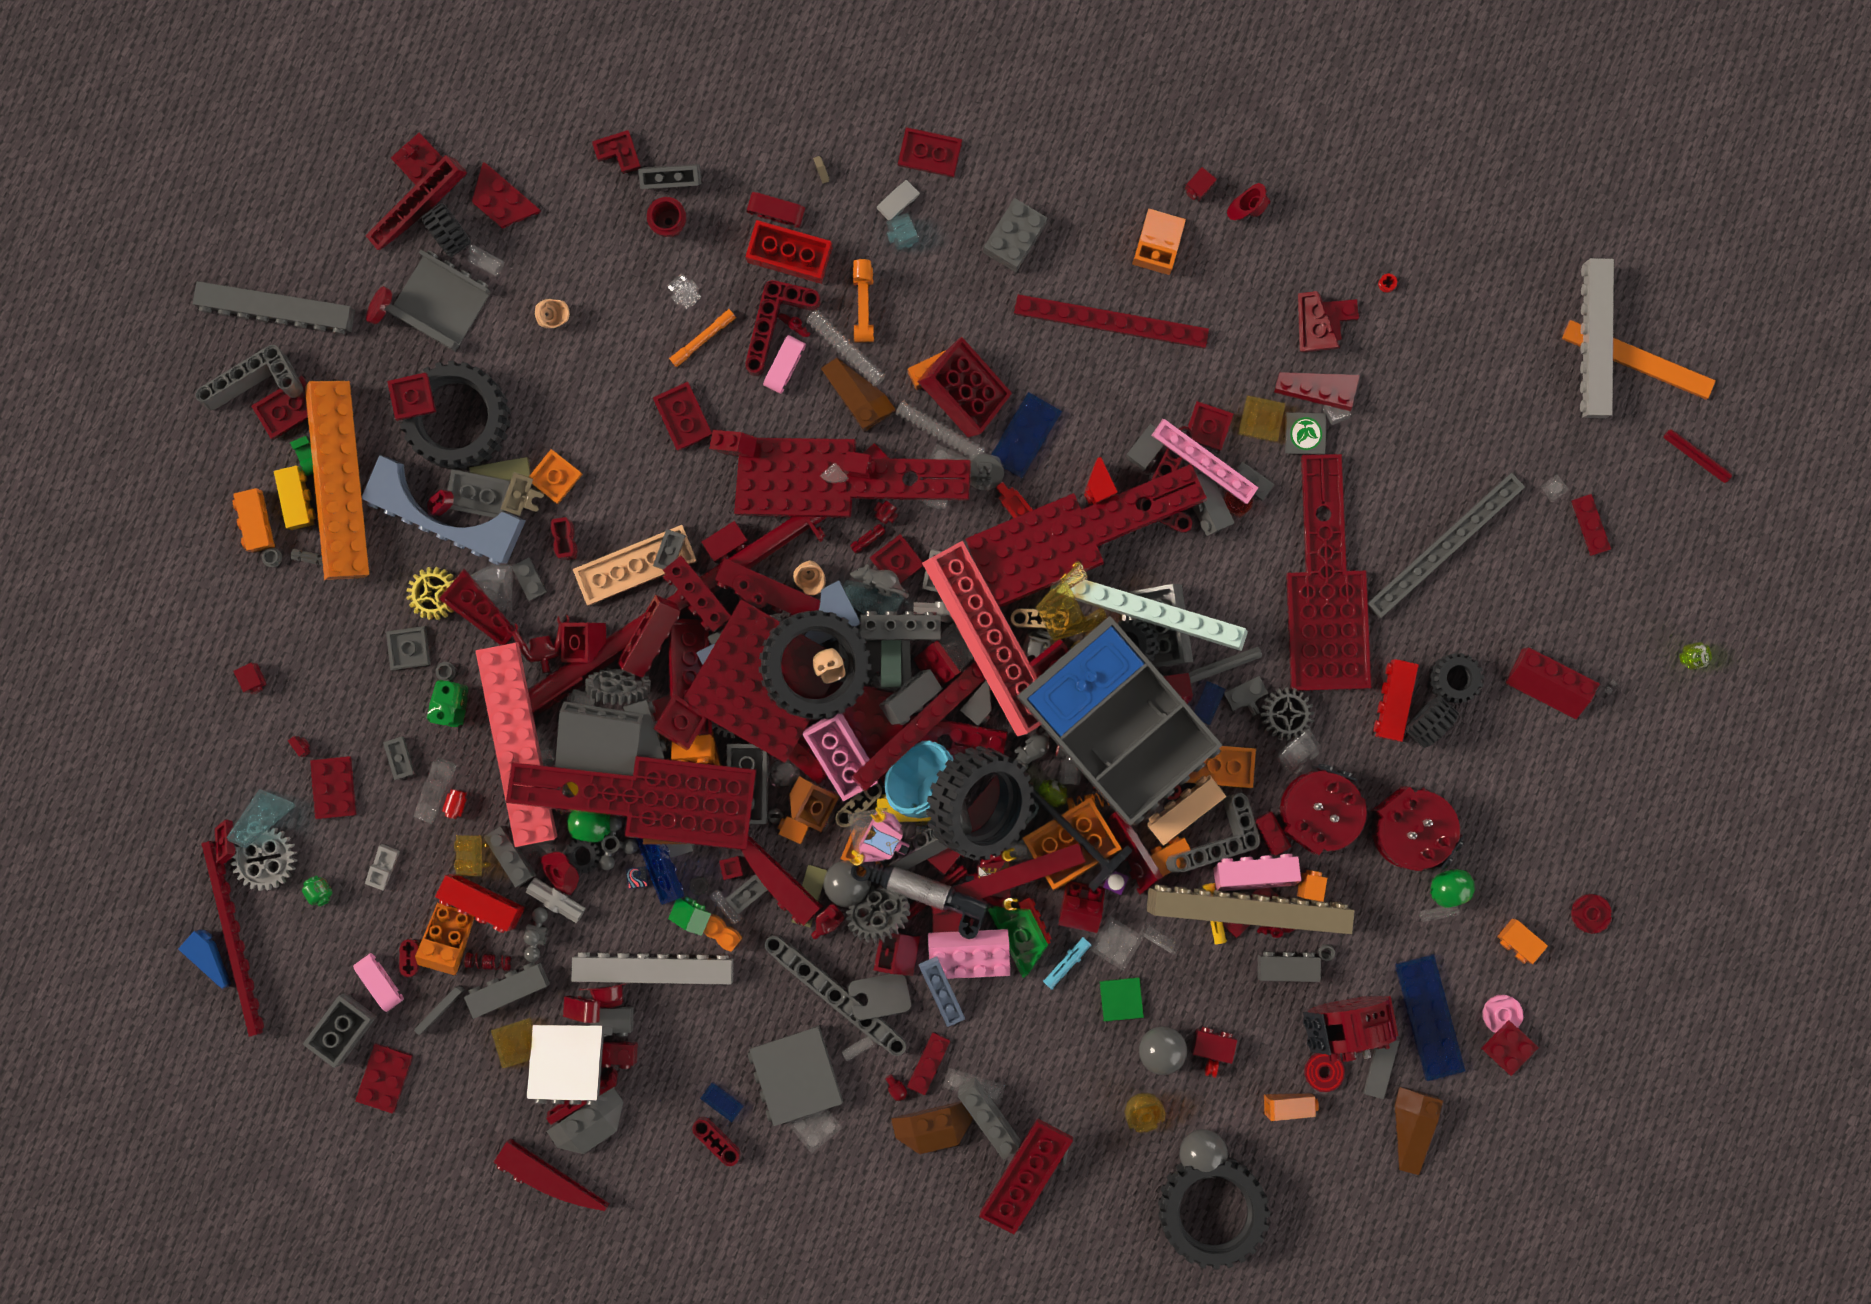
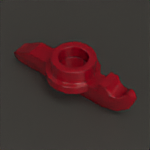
[778,314,810,337]
[1257,926,1295,938]

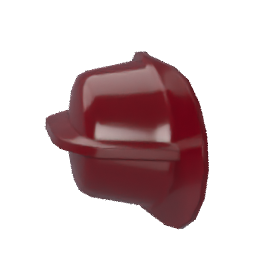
[1227,183,1271,221]
[579,983,627,1008]

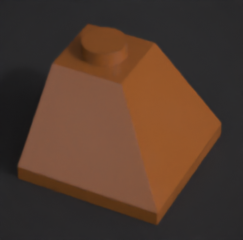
[790,776,839,832]

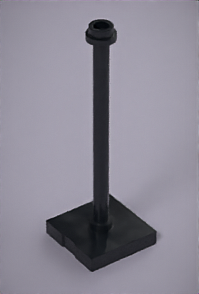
[1028,781,1133,891]

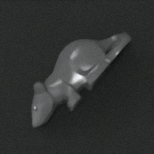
[850,564,909,599]
[1014,727,1050,769]

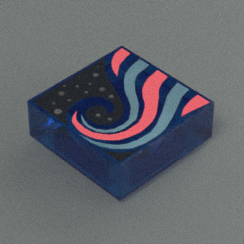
[626,866,649,889]

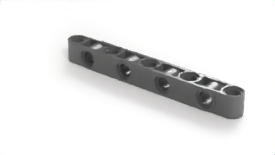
[765,935,906,1056]

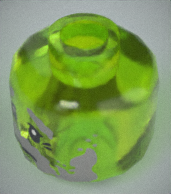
[1679,642,1712,670]
[1038,779,1068,808]

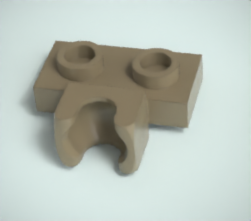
[501,472,544,516]

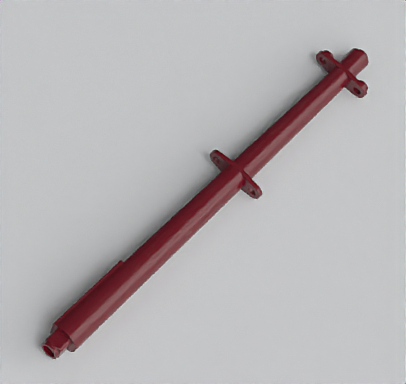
[528,517,827,718]

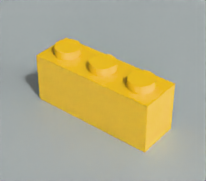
[274,466,316,530]

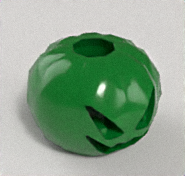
[567,811,611,842]
[1430,869,1475,908]

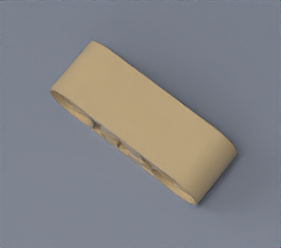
[1010,609,1068,630]

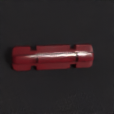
[850,524,885,553]

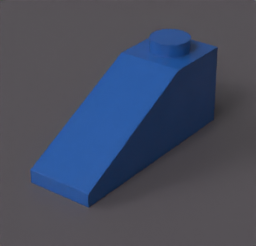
[178,930,231,989]

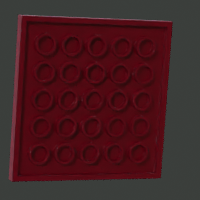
[683,599,845,763]

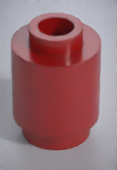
[442,789,467,819]

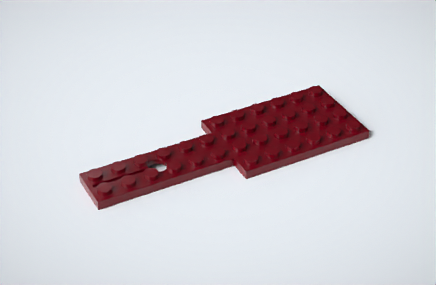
[734,438,971,518]
[1286,454,1371,691]
[965,464,1207,608]
[799,681,1007,759]
[506,756,756,850]

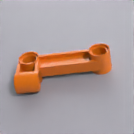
[853,259,874,342]

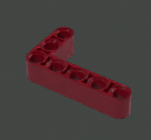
[745,280,820,376]
[1139,426,1193,533]

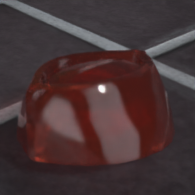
[1224,491,1253,518]

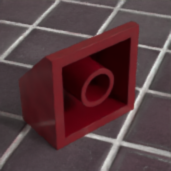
[561,623,606,663]

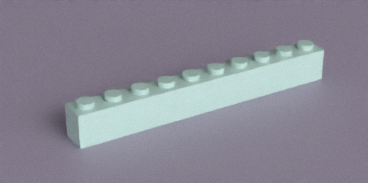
[1050,576,1248,651]

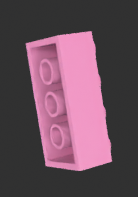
[803,714,878,801]
[1214,854,1301,891]
[928,929,1010,979]

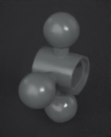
[599,816,638,870]
[524,907,548,962]

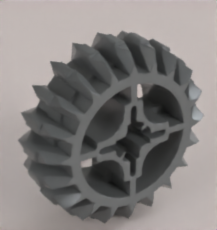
[1260,687,1314,741]

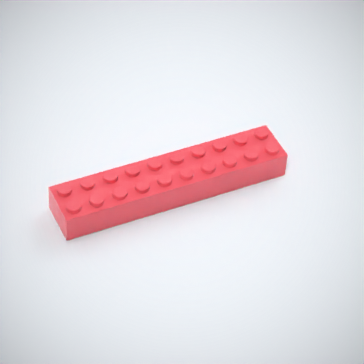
[922,541,1040,736]
[475,642,557,847]

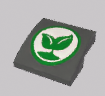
[1285,412,1326,454]

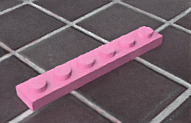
[1151,419,1258,504]

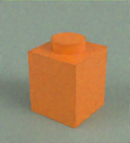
[778,816,809,844]

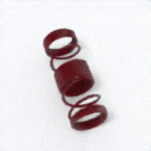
[464,952,511,971]

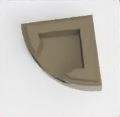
[813,156,829,183]

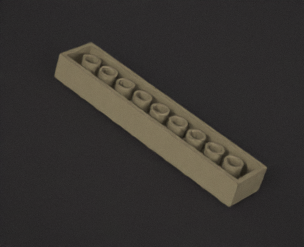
[1147,885,1354,934]

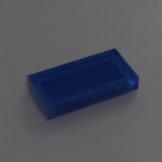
[1194,681,1226,725]
[700,1082,744,1122]

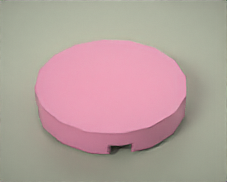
[1483,995,1523,1033]

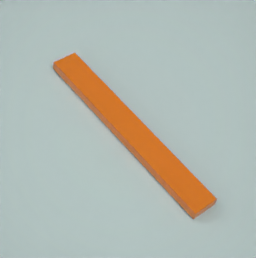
[1562,320,1715,399]

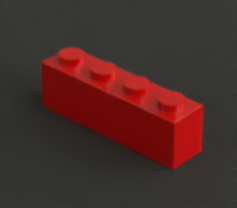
[1374,659,1419,742]

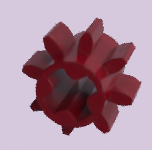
[874,500,897,525]

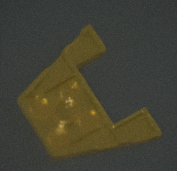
[1036,561,1107,641]

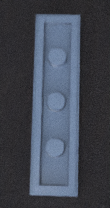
[919,956,965,1027]

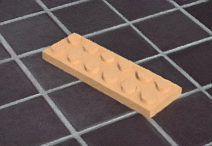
[573,525,697,606]

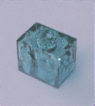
[886,213,919,251]

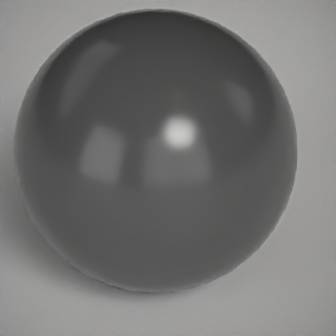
[824,860,871,908]
[1139,1026,1187,1075]
[1179,1129,1228,1179]

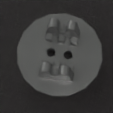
[970,454,1004,490]

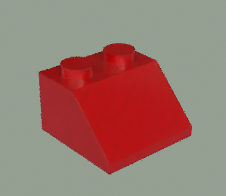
[1084,457,1118,505]

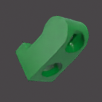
[290,436,314,476]

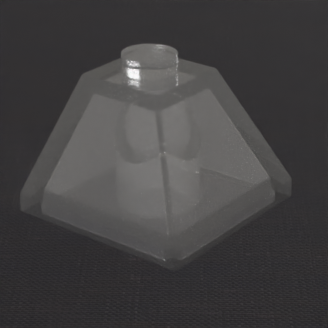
[470,565,513,610]

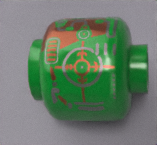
[302,876,332,907]

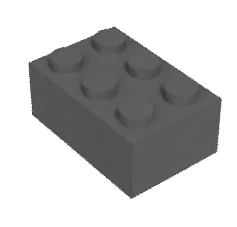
[983,198,1048,272]
[303,993,377,1068]

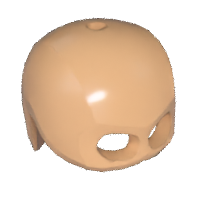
[535,299,570,328]
[793,560,826,596]
[813,648,846,684]

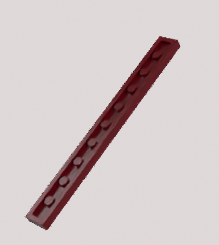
[1014,294,1209,349]
[851,661,985,792]
[201,841,264,1037]

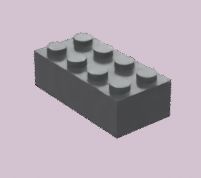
[727,744,769,824]

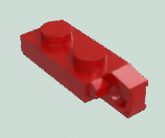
[996,482,1033,518]

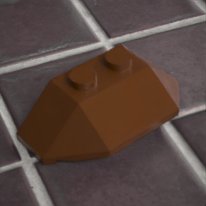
[891,1101,973,1154]

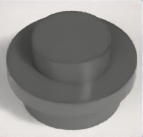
[262,548,282,567]
[436,662,456,681]

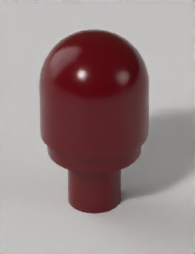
[885,1074,907,1101]

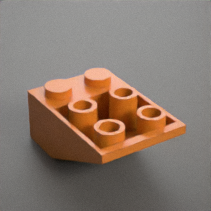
[1132,209,1186,275]
[415,903,475,976]

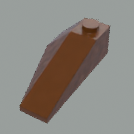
[821,358,896,432]
[1394,1087,1443,1175]

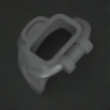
[1022,629,1058,659]

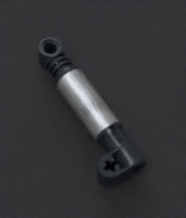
[851,861,988,939]

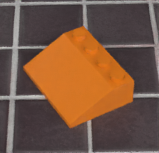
[1022,797,1122,891]

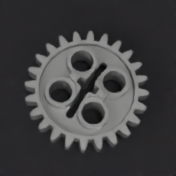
[231,826,297,891]

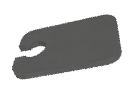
[848,974,911,1020]

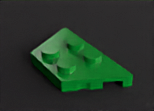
[988,906,1048,978]

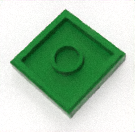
[1099,977,1144,1021]

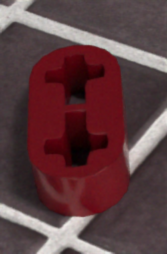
[427,490,454,516]
[399,939,419,977]

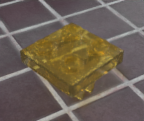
[1238,395,1285,443]
[454,835,491,876]
[491,1017,533,1069]

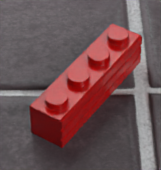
[1018,897,1052,944]

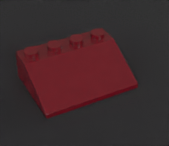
[917,337,1012,437]

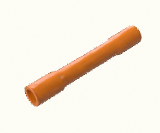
[669,309,736,367]

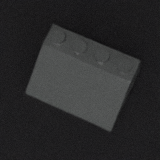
[1122,584,1193,668]

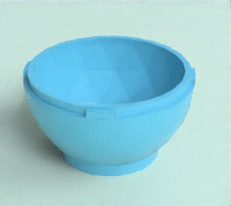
[884,741,954,819]

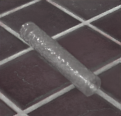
[806,310,886,387]
[896,400,985,458]

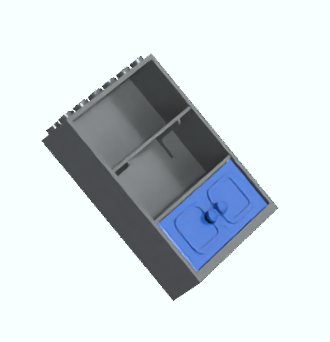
[1016,616,1222,825]

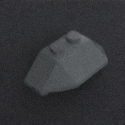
[546,1087,624,1154]

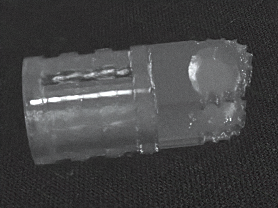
[467,245,504,277]

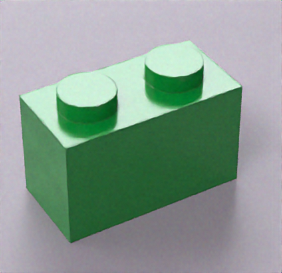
[668,896,711,936]

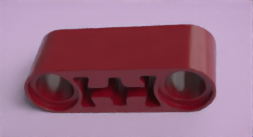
[746,192,805,228]
[563,996,601,1023]
[692,1117,741,1166]

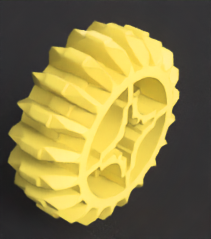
[407,567,454,620]

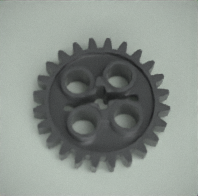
[585,667,651,705]
[846,884,910,943]

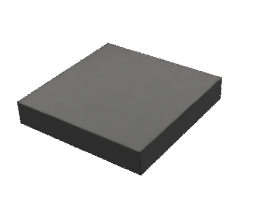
[386,626,431,671]

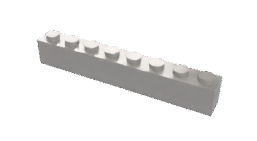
[1580,258,1614,418]
[571,952,733,984]

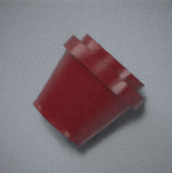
[647,197,686,237]

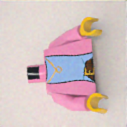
[849,807,910,866]

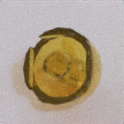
[1124,1092,1166,1133]

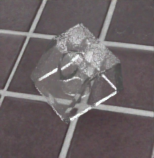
[1273,729,1321,774]

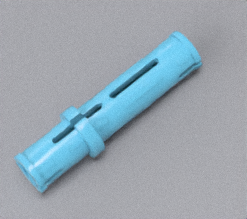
[1043,937,1092,990]

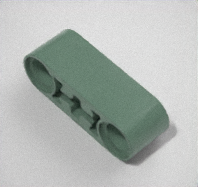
[881,640,901,688]

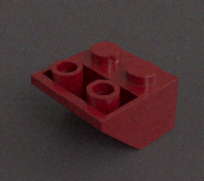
[1058,881,1105,933]
[873,932,920,976]

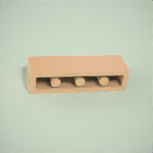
[1147,775,1226,845]

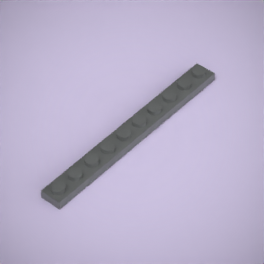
[1368,473,1525,619]

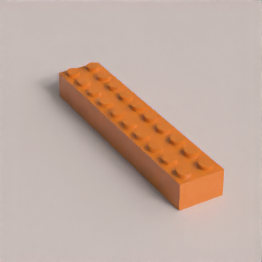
[305,381,369,580]

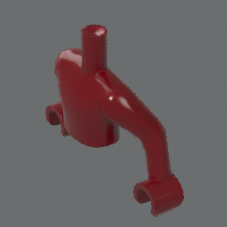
[506,615,569,673]
[811,902,844,940]

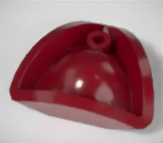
[541,852,579,895]

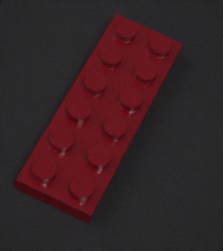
[668,619,712,735]
[979,1118,1073,1234]

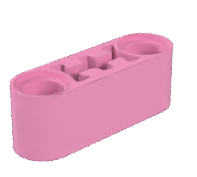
[763,335,806,394]
[353,953,404,1012]

